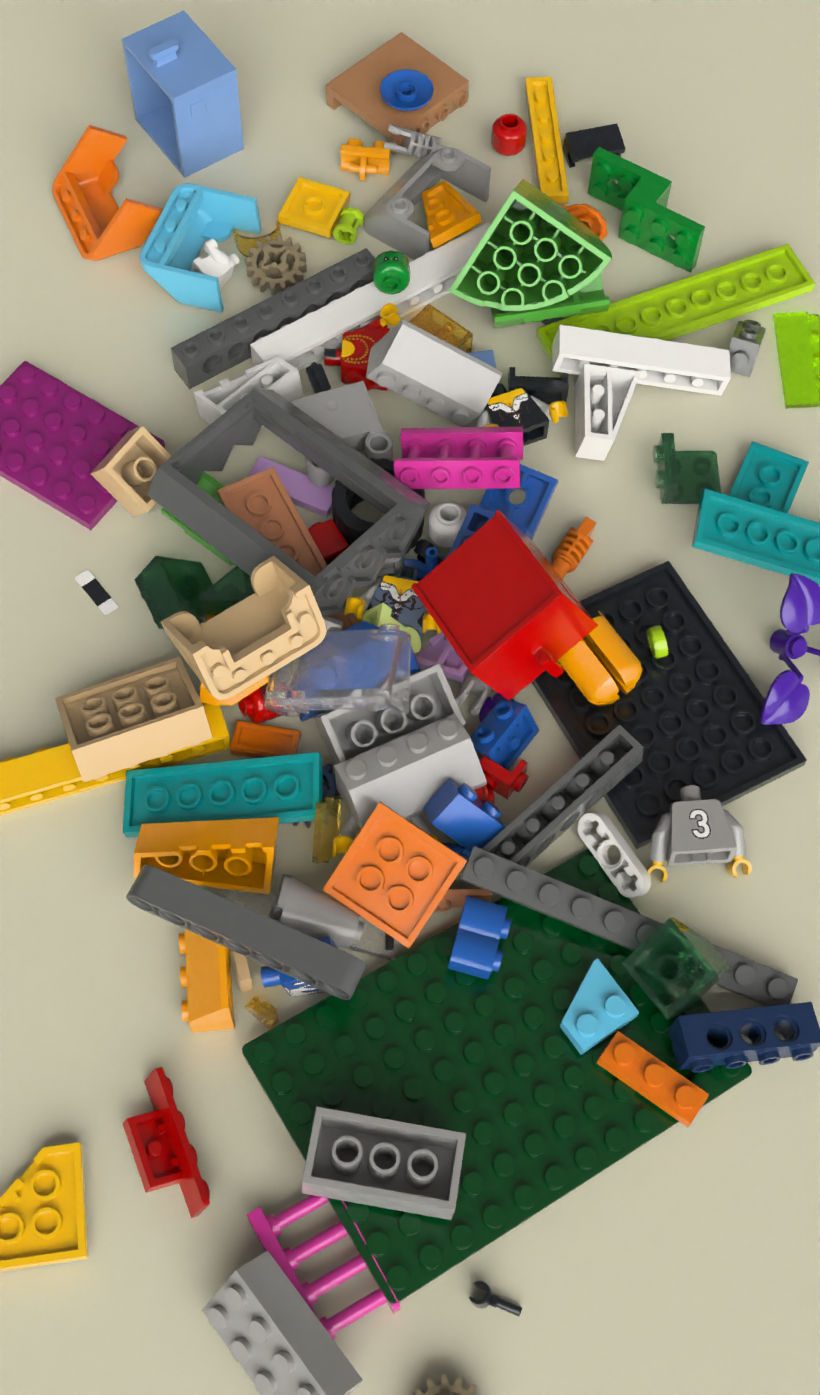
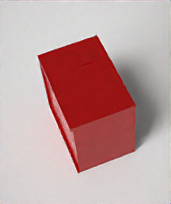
[411,510,598,701]

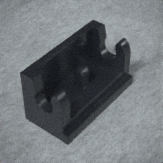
[562,123,626,168]
[508,367,569,405]

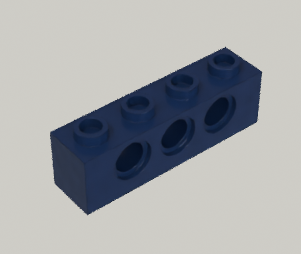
[668,1002,820,1073]

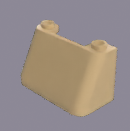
[161,556,327,700]

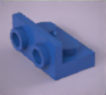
[470,698,540,770]

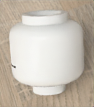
[428,502,467,548]

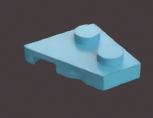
[560,958,639,1055]

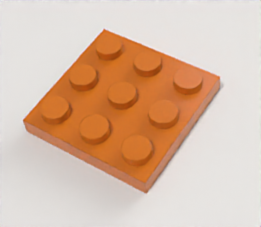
[322,802,467,948]

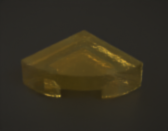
[244,997,278,1030]

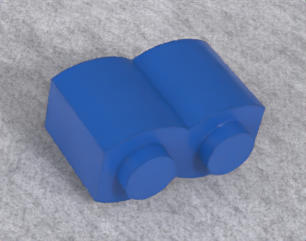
[447,896,511,980]

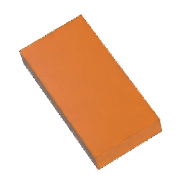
[230,720,301,758]

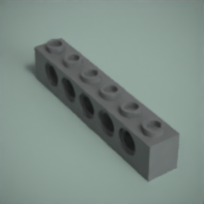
[482,724,644,867]

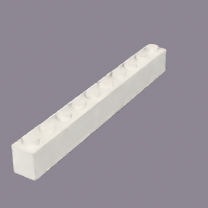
[250,222,491,371]

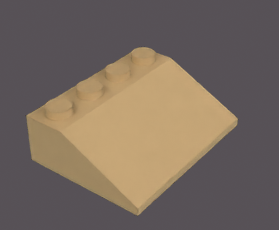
[55,657,212,783]

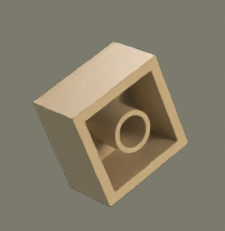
[90,426,172,517]

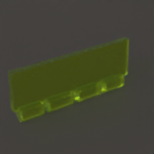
[773,312,820,409]

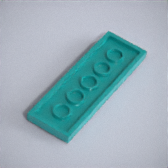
[692,489,820,585]
[122,752,323,838]

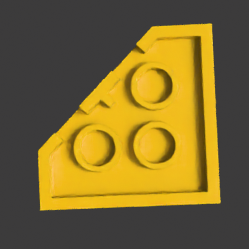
[0,1142,88,1271]

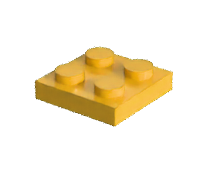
[278,177,350,238]

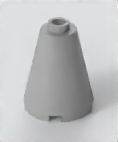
[269,874,364,948]

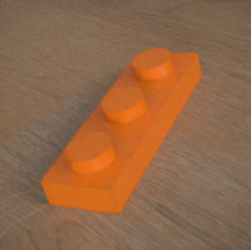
[597,1031,709,1127]

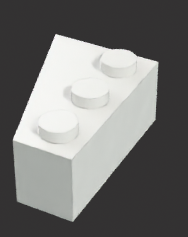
[193,356,304,428]
[575,363,641,461]

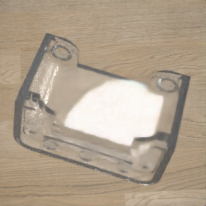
[264,624,411,717]

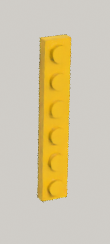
[525,77,569,203]

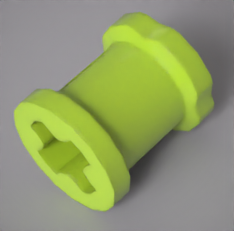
[333,207,364,245]

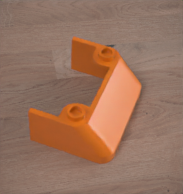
[52,125,163,261]

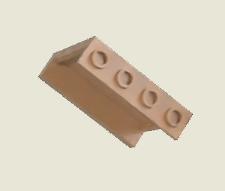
[326,32,469,155]

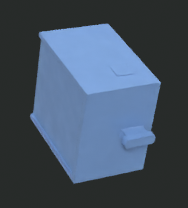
[122,11,244,178]

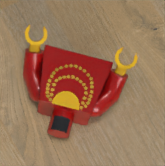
[324,303,400,391]

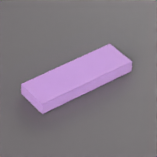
[247,456,334,517]

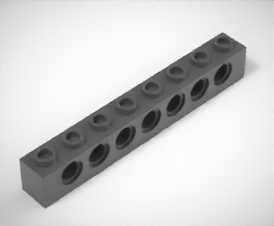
[171,248,375,390]

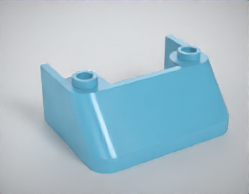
[140,183,262,313]

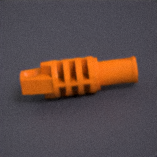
[551,517,596,579]

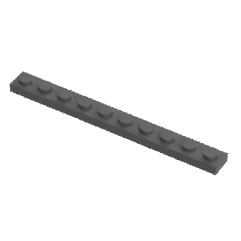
[460,846,798,1006]

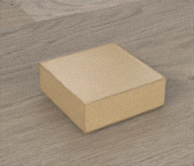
[230,950,253,992]

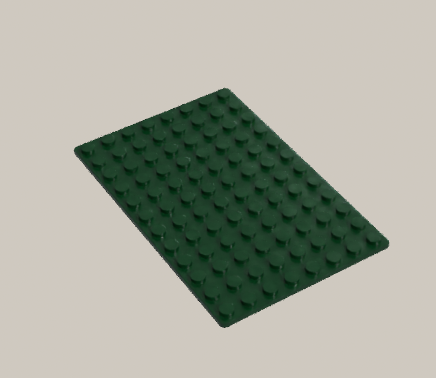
[242,849,752,1304]

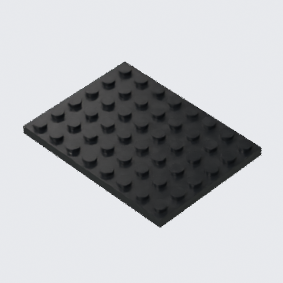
[532,561,807,849]

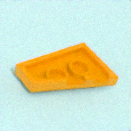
[421,180,482,249]

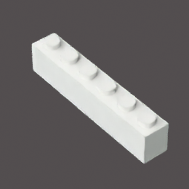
[552,325,731,396]

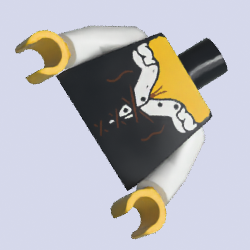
[477,383,569,446]

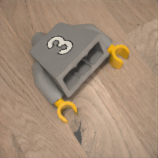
[646,785,752,883]

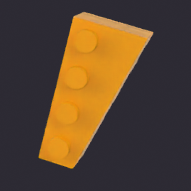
[133,817,279,894]

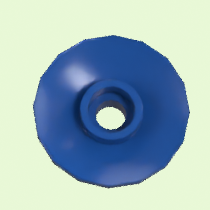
[380,69,434,111]

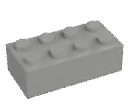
[314,663,466,765]
[301,1106,466,1220]
[202,1250,363,1395]

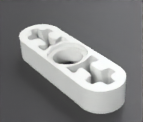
[578,812,651,898]

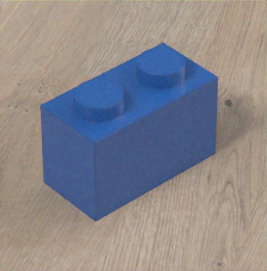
[423,778,506,852]

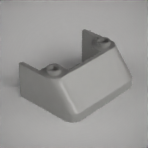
[364,147,491,260]

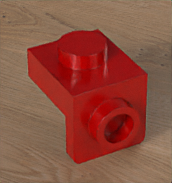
[479,756,529,800]

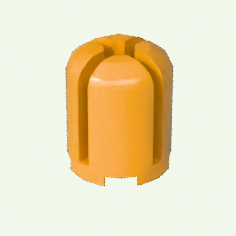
[557,611,642,706]

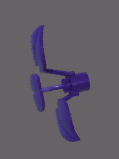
[760,573,820,725]

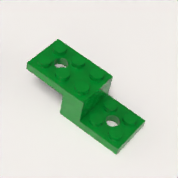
[587,147,705,273]

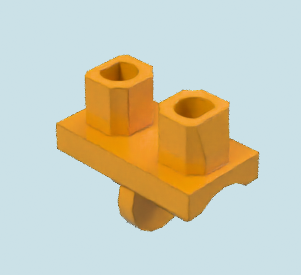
[340,138,390,181]

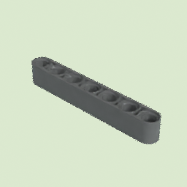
[126,865,366,1000]

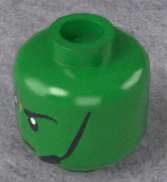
[372,250,410,295]

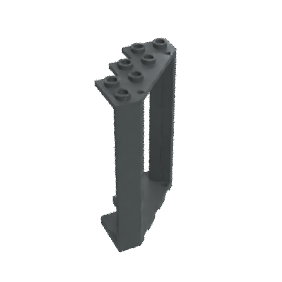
[147,388,431,616]

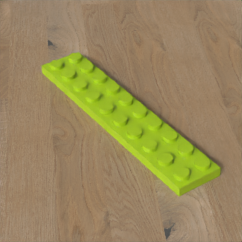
[536,244,816,377]

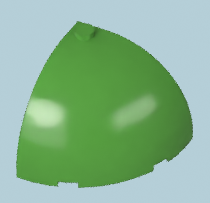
[449,179,612,311]

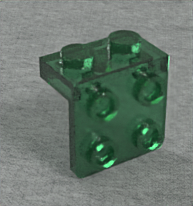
[653,433,721,504]

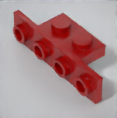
[122,1067,210,1218]

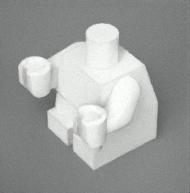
[191,239,239,289]

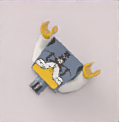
[344,566,441,643]

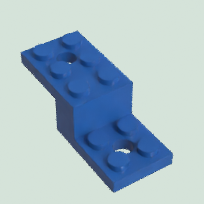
[447,464,558,557]

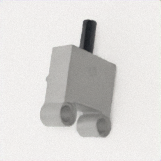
[289,362,393,487]

